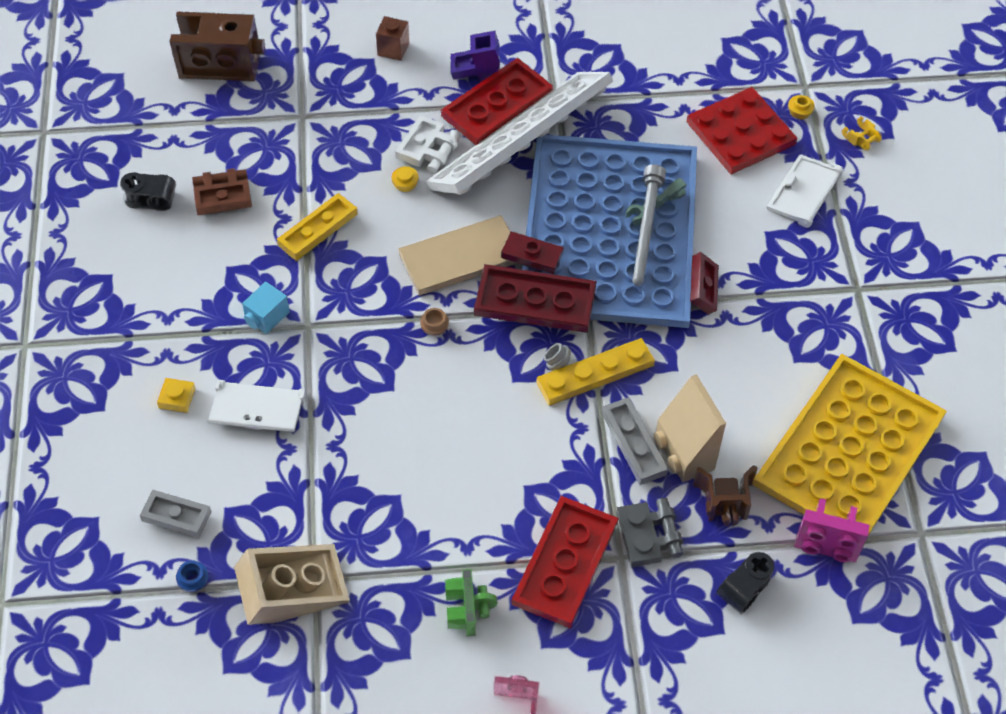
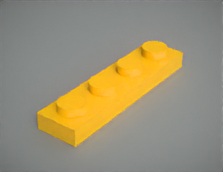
[536,338,655,406]

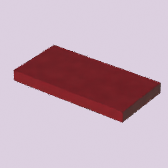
[474,264,597,333]

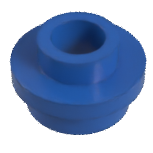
[176,560,208,592]

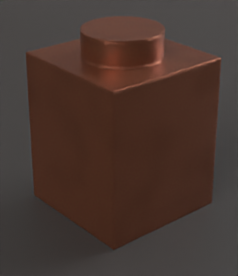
[376,16,410,61]

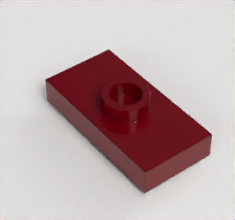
[501,231,564,274]

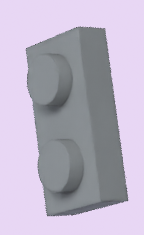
[140,490,211,538]

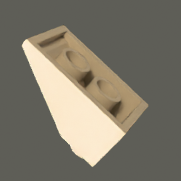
[654,374,726,482]
[234,544,350,625]

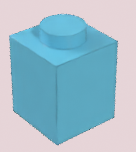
[242,281,290,334]

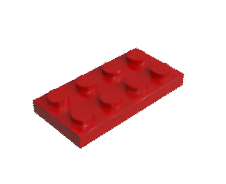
[441,57,553,145]
[511,496,618,629]

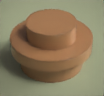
[420,308,449,336]

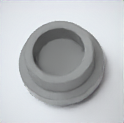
[544,343,571,371]

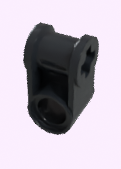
[120,172,176,211]
[716,552,774,614]

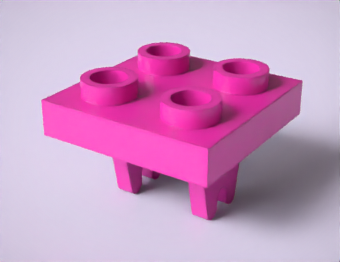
[794,498,870,563]

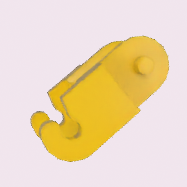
[842,116,882,150]

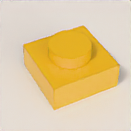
[157,378,196,413]

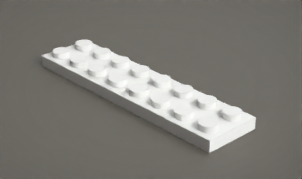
[426,72,613,195]

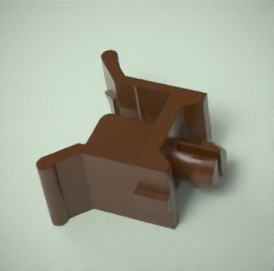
[693,465,758,526]

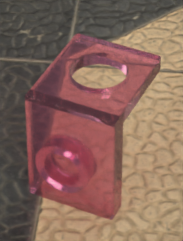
[494,675,539,714]

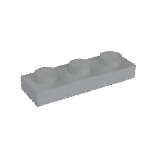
[601,397,668,485]

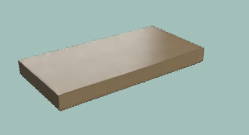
[398,215,517,296]

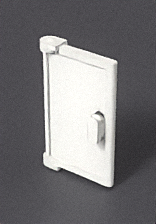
[766,155,844,228]
[208,380,307,432]

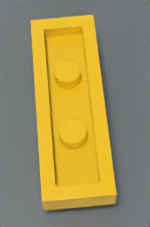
[277,193,358,261]

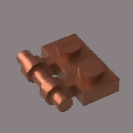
[192,168,252,215]

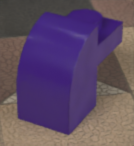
[450,30,500,82]

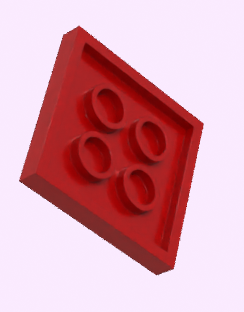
[686,87,797,175]

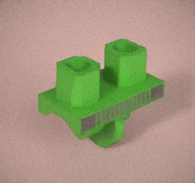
[445,569,498,636]

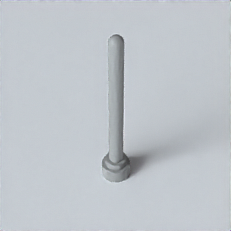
[632,165,666,286]

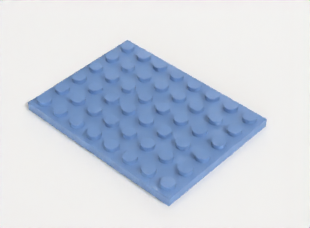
[522,135,697,328]

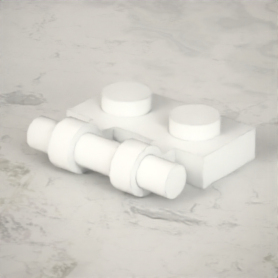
[395,115,460,174]

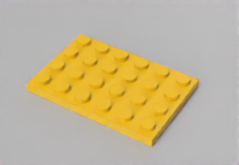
[752,353,947,536]

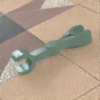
[626,178,687,226]

